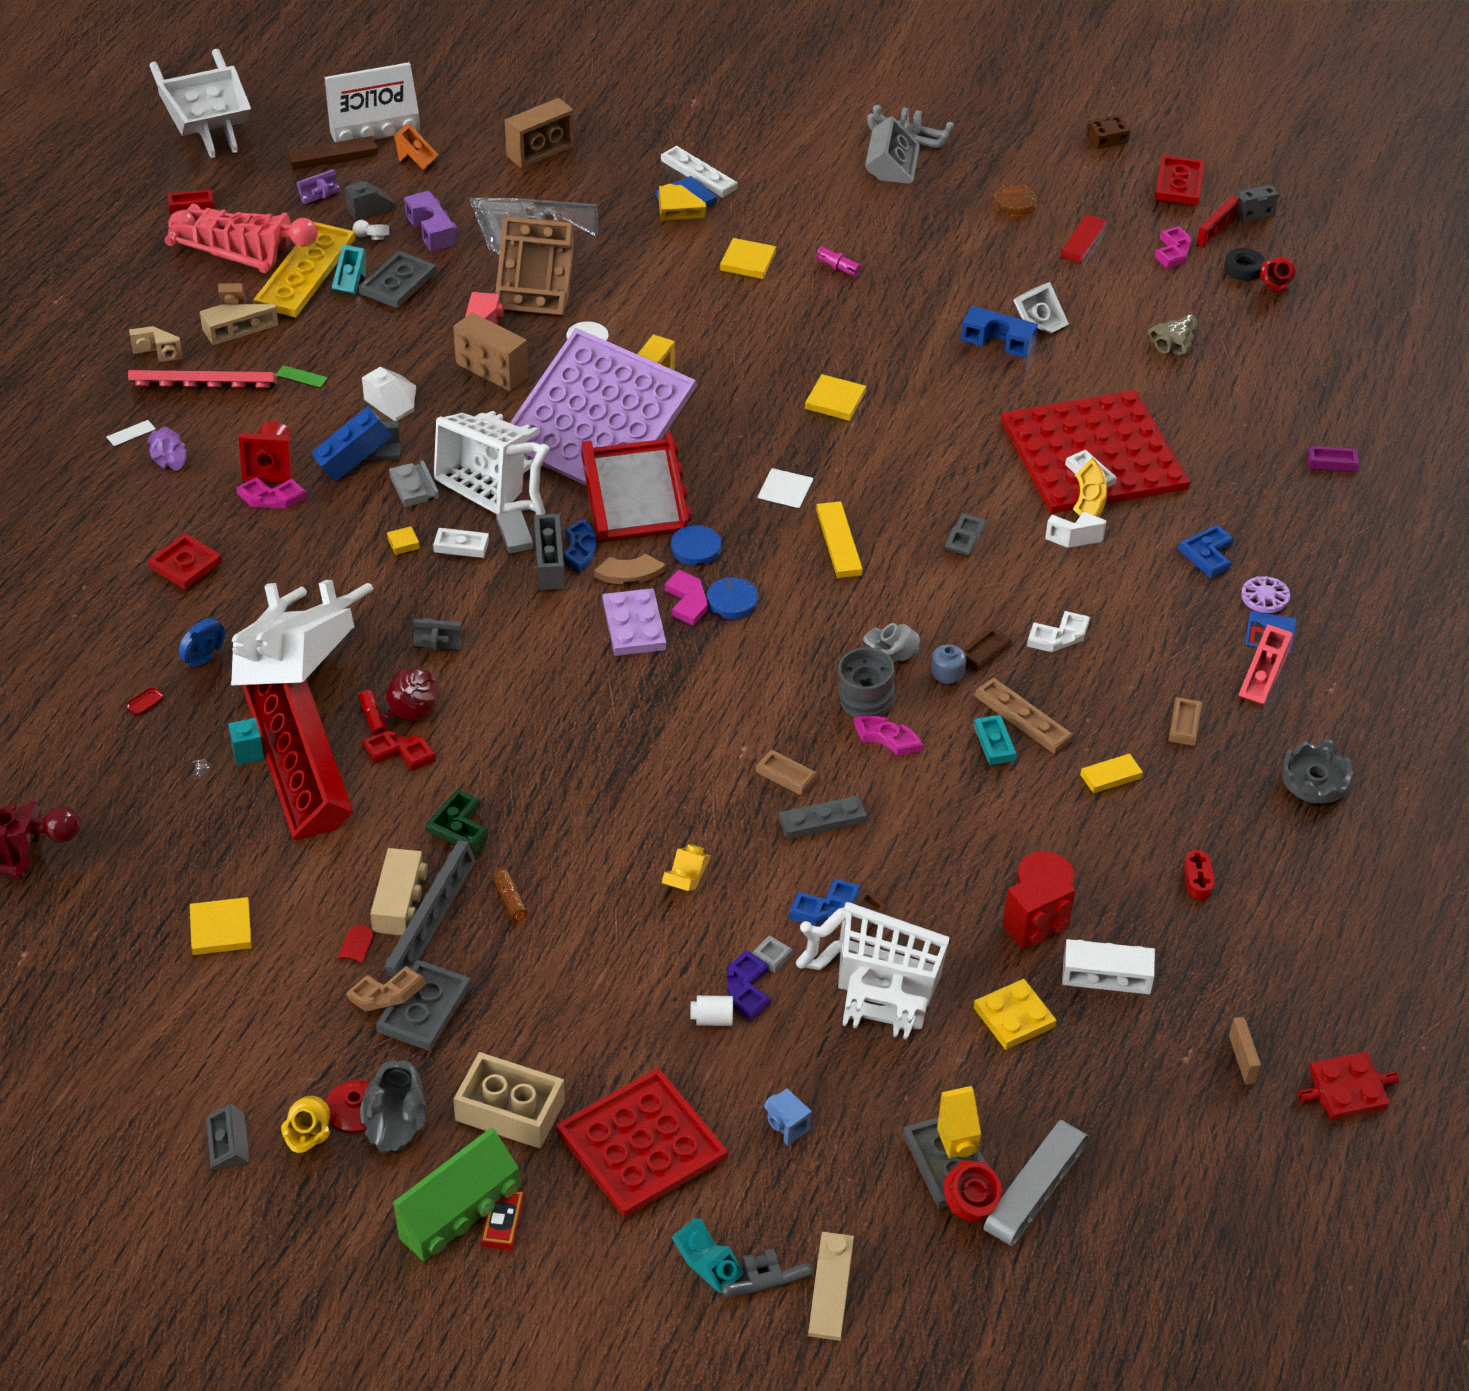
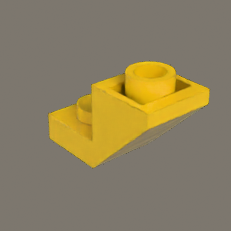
[662,844,711,891]

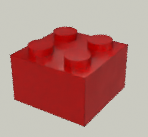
[1002,867,1076,949]

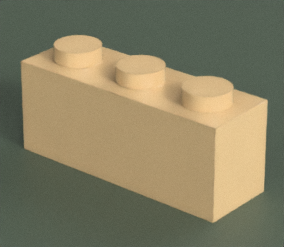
[370,848,427,935]

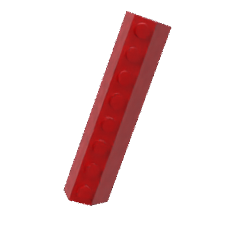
[242,679,353,840]

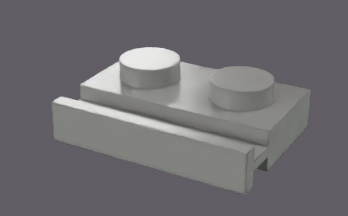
[389,461,439,507]

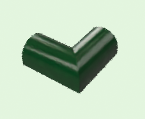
[425,789,488,855]

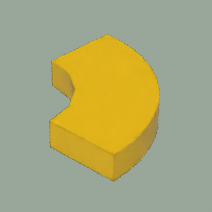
[1073,457,1107,517]

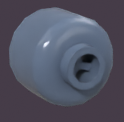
[931,644,966,684]

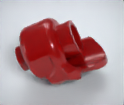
[1260,256,1296,292]

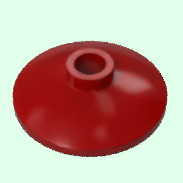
[325,1080,370,1133]

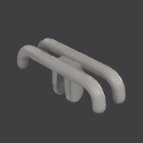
[867,105,954,148]

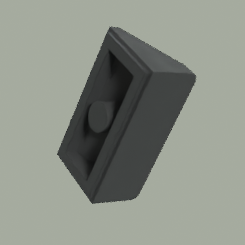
[206,1104,250,1170]

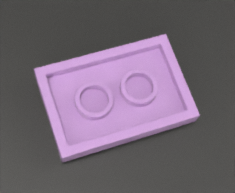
[602,588,666,656]

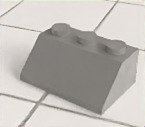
[865,116,920,184]

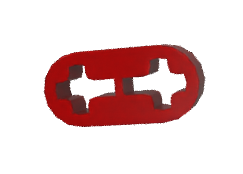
[1183,850,1215,900]

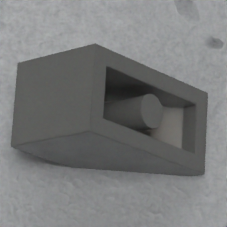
[345,181,397,220]

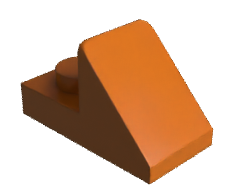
[394,123,439,170]

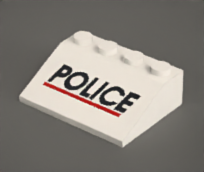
[325,62,420,142]

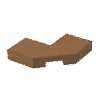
[346,966,427,1011]

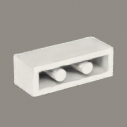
[1062,939,1155,994]

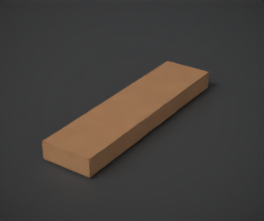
[975,677,1074,754]

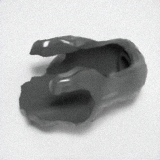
[360,1060,426,1154]

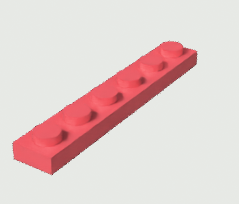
[128,370,277,388]

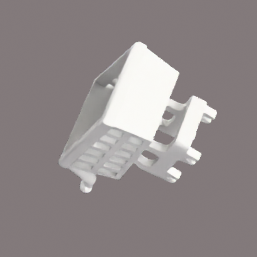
[434,411,550,515]
[796,902,949,1040]

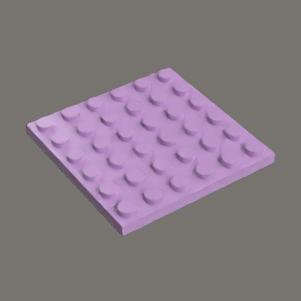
[510,328,698,486]

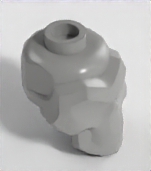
[863,623,920,662]

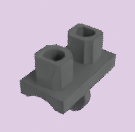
[413,618,462,651]

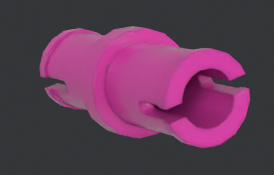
[816,246,862,277]

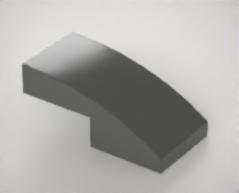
[945,513,986,556]

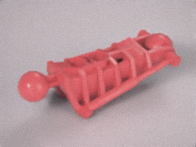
[164,204,318,273]

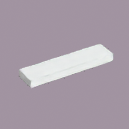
[661,146,738,198]

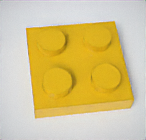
[973,979,1057,1050]

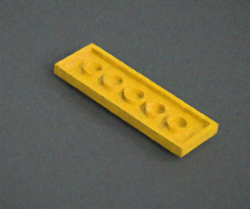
[253,222,356,317]

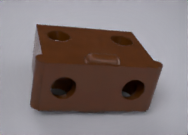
[1085,114,1131,149]

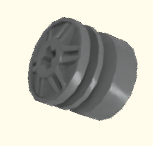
[838,647,895,717]

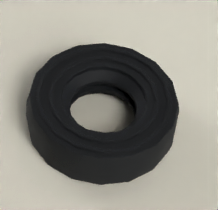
[1224,248,1265,281]

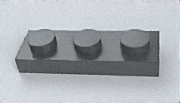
[778,796,867,840]

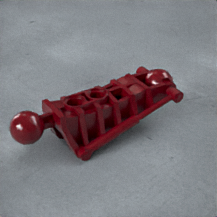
[0,801,80,881]

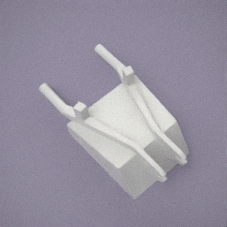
[149,49,251,158]
[231,580,373,685]

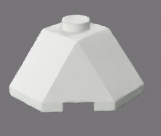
[1014,282,1069,334]
[362,367,416,421]

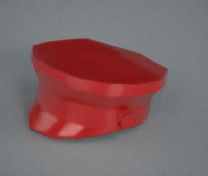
[943,1160,1004,1223]

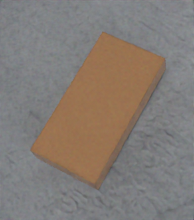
[1168,697,1202,746]
[756,749,817,796]
[1229,1017,1261,1084]

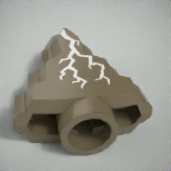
[1148,314,1198,356]

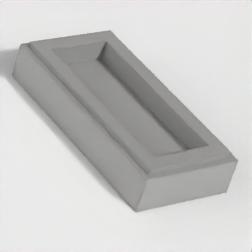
[496,510,533,554]

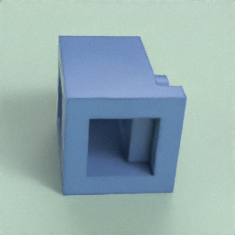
[764,1089,812,1146]

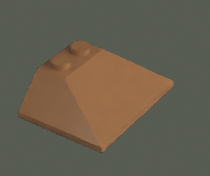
[495,216,574,315]

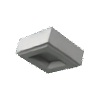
[752,935,792,973]

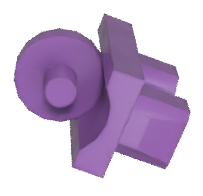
[297,170,340,204]

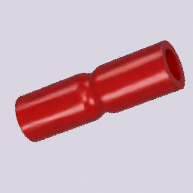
[358,690,389,736]

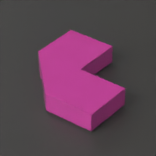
[1154,226,1192,269]
[236,477,307,509]
[665,570,708,626]

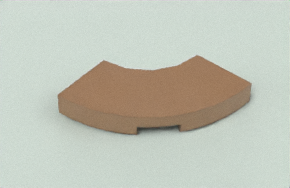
[594,554,666,585]

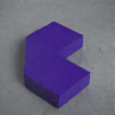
[727,950,771,1022]

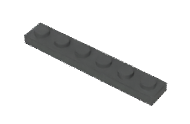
[384,841,476,979]

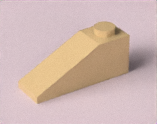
[200,304,278,345]
[808,1232,854,1341]

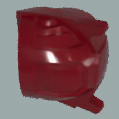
[383,669,439,721]

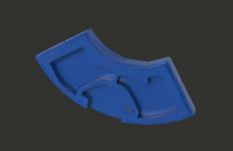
[563,518,596,573]

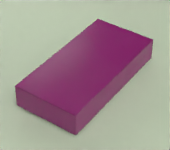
[1307,446,1359,472]

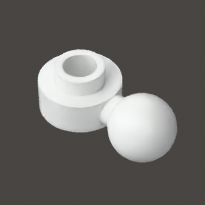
[352,220,389,240]

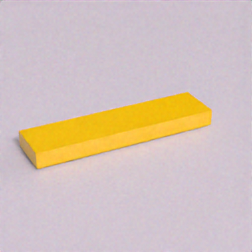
[816,501,863,578]

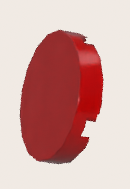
[1017,851,1074,886]

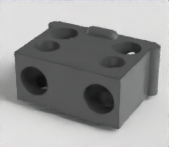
[1236,185,1280,222]

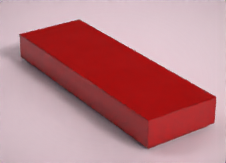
[1196,196,1239,248]
[1061,215,1107,263]

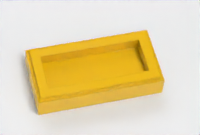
[1081,754,1143,794]

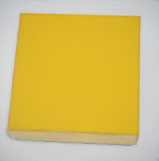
[387,526,420,555]

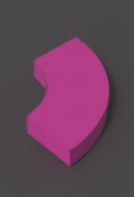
[854,716,923,756]

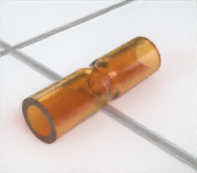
[492,869,528,922]

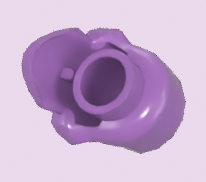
[147,426,186,470]

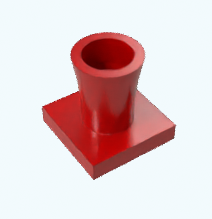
[238,421,293,483]

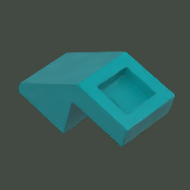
[672,1218,745,1293]

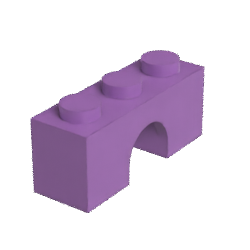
[404,191,458,252]

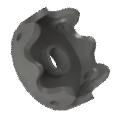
[1282,739,1354,804]

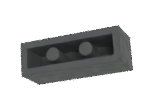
[534,514,564,590]

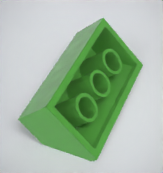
[393,1127,521,1262]

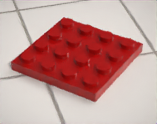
[555,1067,728,1219]

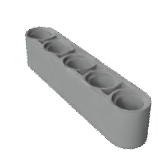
[984,1120,1089,1246]

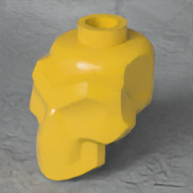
[281,1096,330,1153]

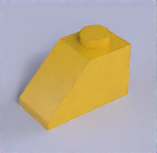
[658,184,706,221]
[937,1086,981,1159]

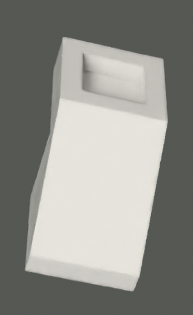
[1045,512,1106,548]

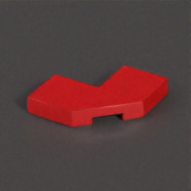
[361,731,436,771]

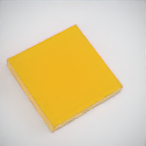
[720,238,776,279]
[805,374,866,421]
[190,897,252,955]

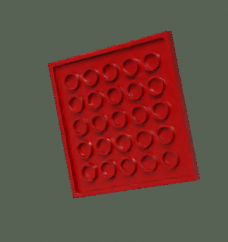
[1000,390,1190,514]

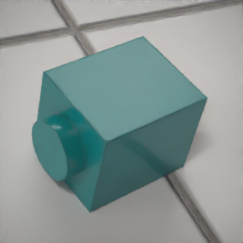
[228,718,264,765]

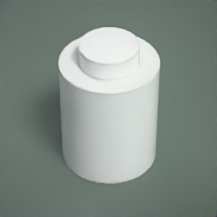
[691,995,733,1026]

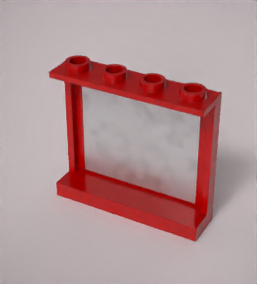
[581,431,692,543]

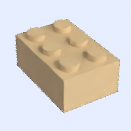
[453,1052,565,1149]

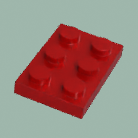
[1155,155,1205,205]

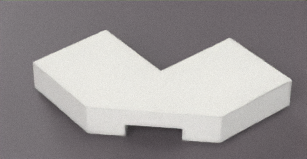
[1027,611,1090,652]

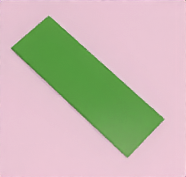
[277,365,328,387]

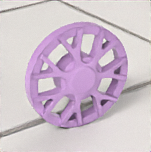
[1241,576,1290,613]

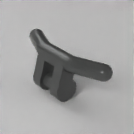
[722,1249,814,1297]

